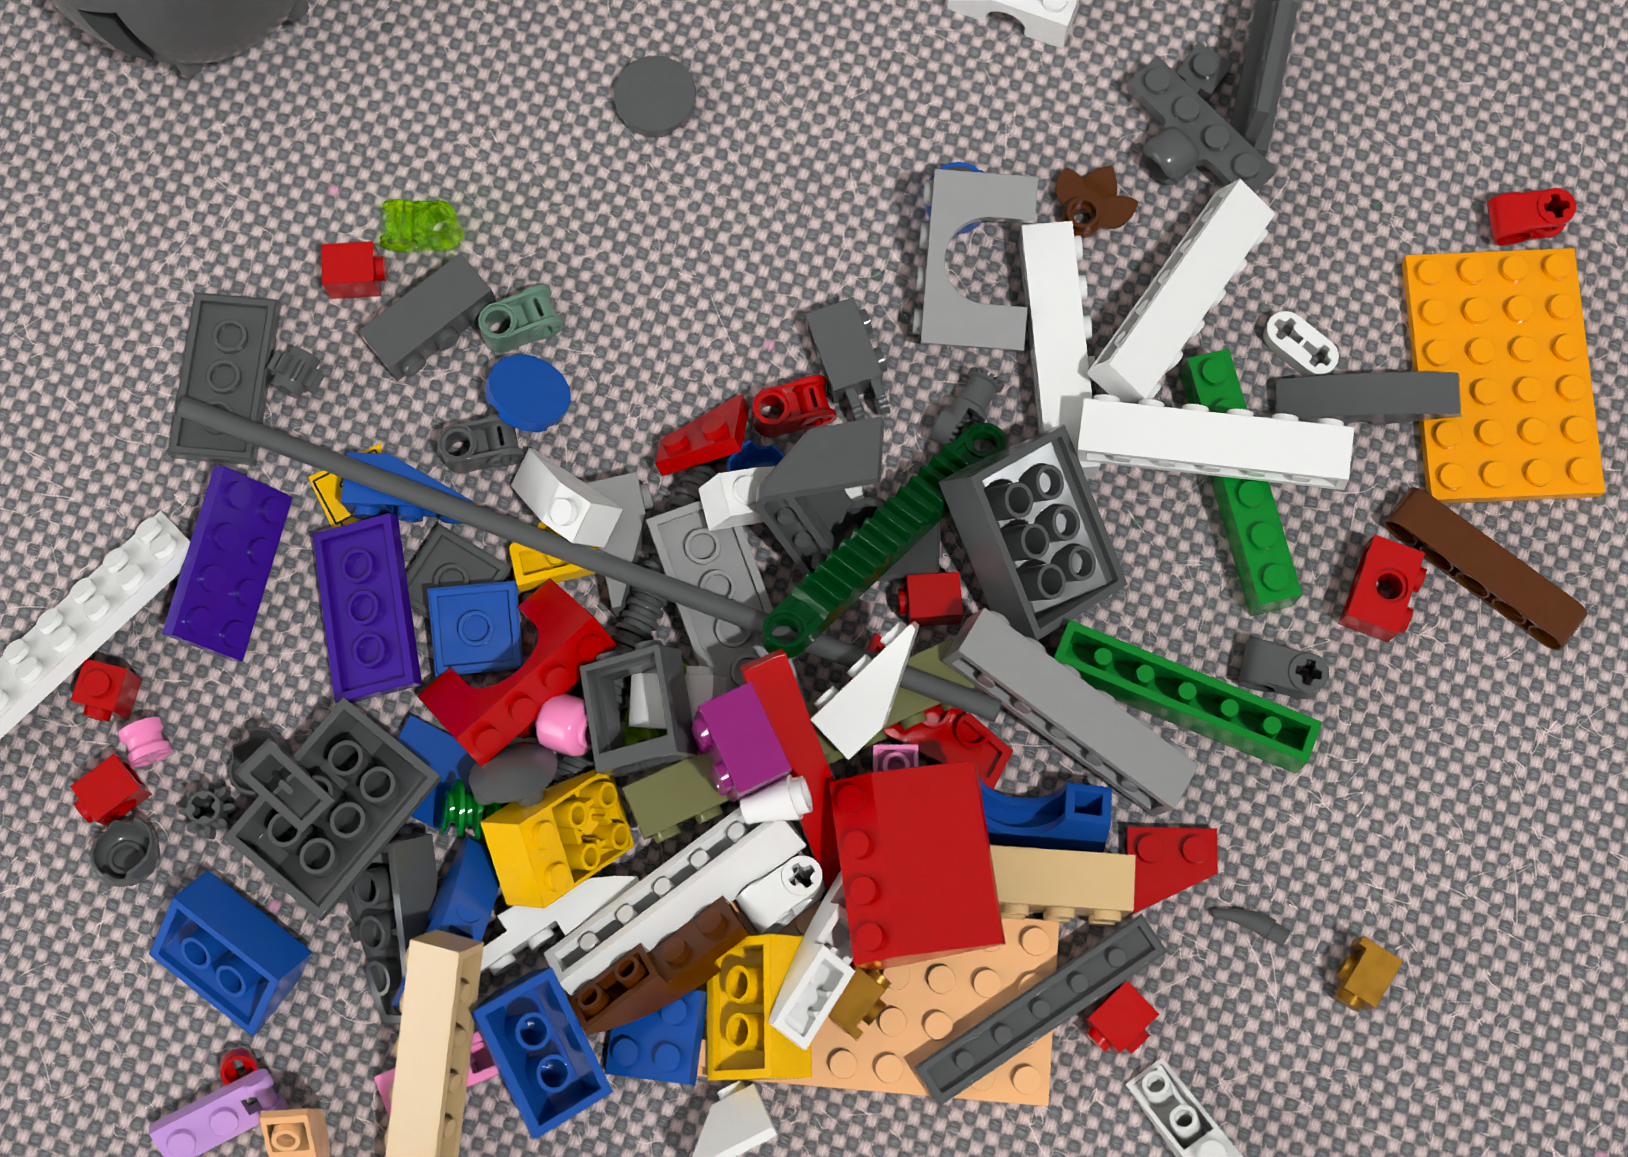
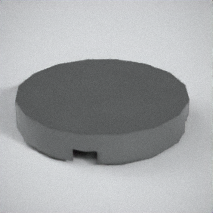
[614,56,696,137]

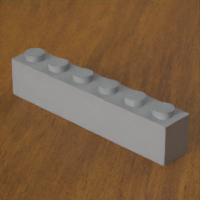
[941,607,1199,816]

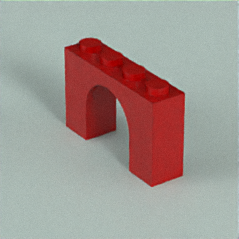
[417,578,617,767]

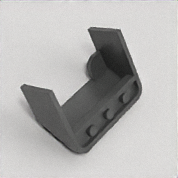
[755,417,941,581]

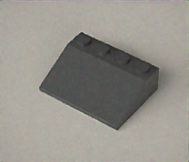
[938,424,1128,641]
[223,697,442,922]

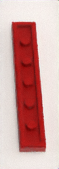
[739,648,841,892]

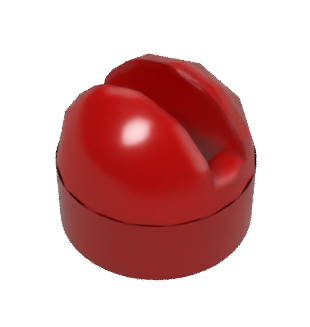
[220,1047,258,1085]

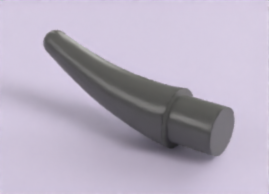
[1211,908,1291,947]

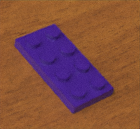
[162,466,293,662]
[312,513,422,704]

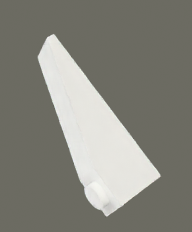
[698,466,864,531]

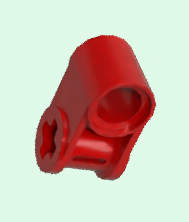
[1486,188,1576,246]
[752,375,837,438]

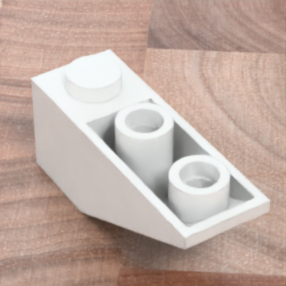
[810,621,919,760]
[1125,1058,1243,1157]

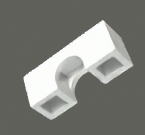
[947,0,1079,49]

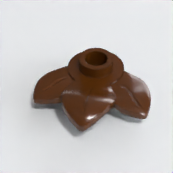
[1055,165,1138,238]

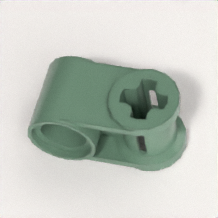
[478,284,565,353]

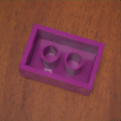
[690,682,792,803]

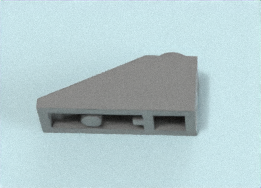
[585,472,654,617]

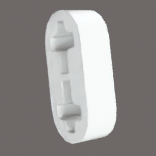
[1263,311,1339,377]

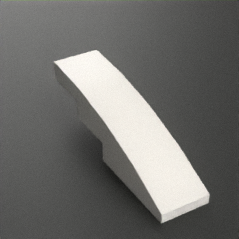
[768,871,855,1050]

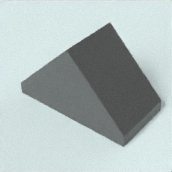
[235,738,334,833]

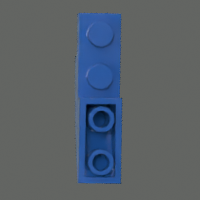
[391,837,500,1009]

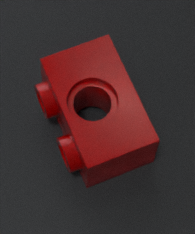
[1338,535,1427,642]

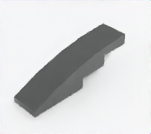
[1276,372,1461,425]

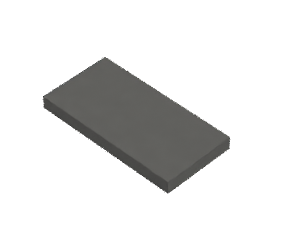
[168,292,282,466]

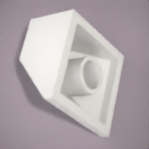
[692,1080,779,1157]

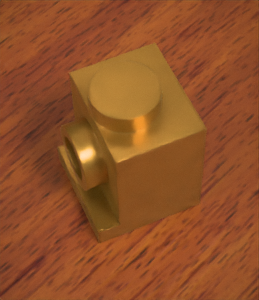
[1334,936,1403,1012]
[827,966,891,1041]

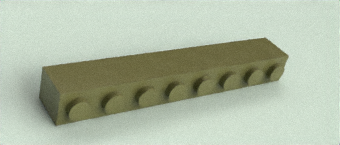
[622,638,975,844]

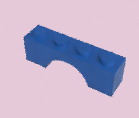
[979,776,1112,853]

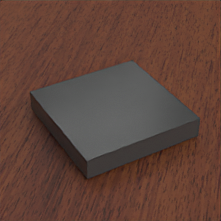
[406,524,514,621]

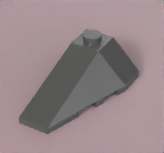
[339,833,437,1025]

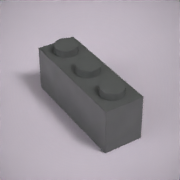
[358,253,496,382]

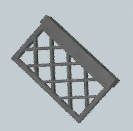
[1230,0,1299,158]

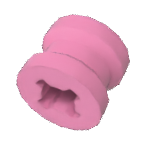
[118,717,173,768]

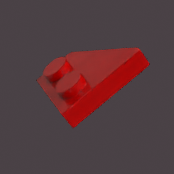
[655,394,749,476]
[1125,827,1218,915]

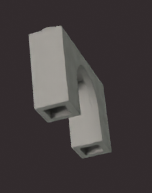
[912,169,1039,352]

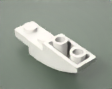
[480,876,640,977]

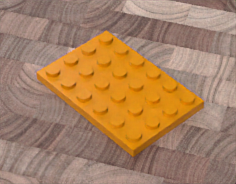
[1402,248,1605,504]

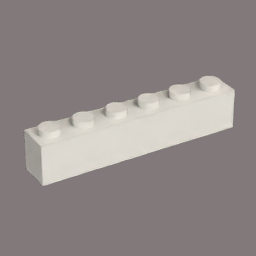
[1087,179,1275,404]
[1018,221,1103,479]
[1077,394,1354,490]
[544,806,807,996]

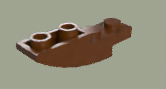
[568,896,750,1035]

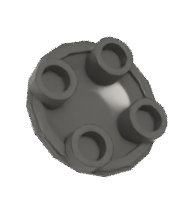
[468,742,558,806]

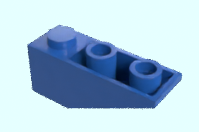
[341,452,474,524]

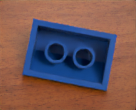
[149,870,312,1037]
[470,967,613,1139]

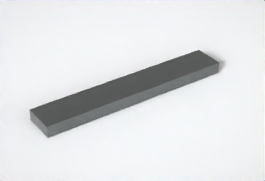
[913,913,1168,1107]

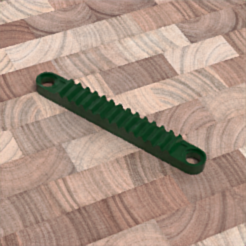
[762,422,1006,659]

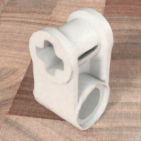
[736,856,824,935]

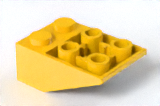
[480,769,635,909]

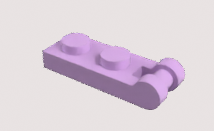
[149,1068,289,1157]

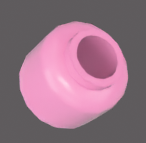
[534,693,592,756]

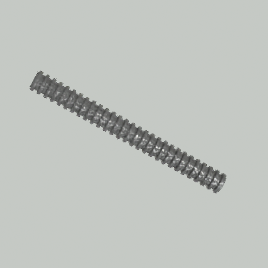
[545,464,719,789]

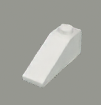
[511,448,623,548]

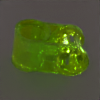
[380,199,465,253]

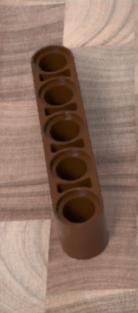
[1384,487,1588,651]

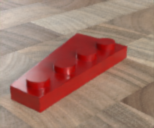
[847,632,1013,790]

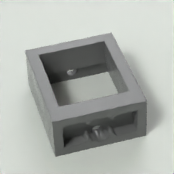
[580,640,698,777]

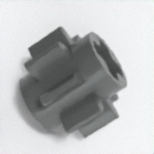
[267,346,324,399]
[178,781,240,839]

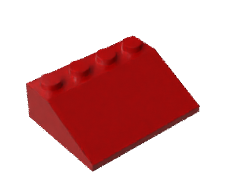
[829,760,1006,971]

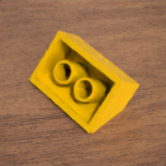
[707,934,812,1081]

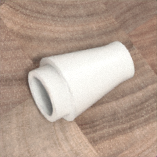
[740,774,813,825]

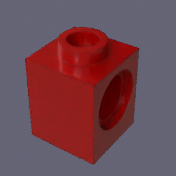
[70,753,152,827]

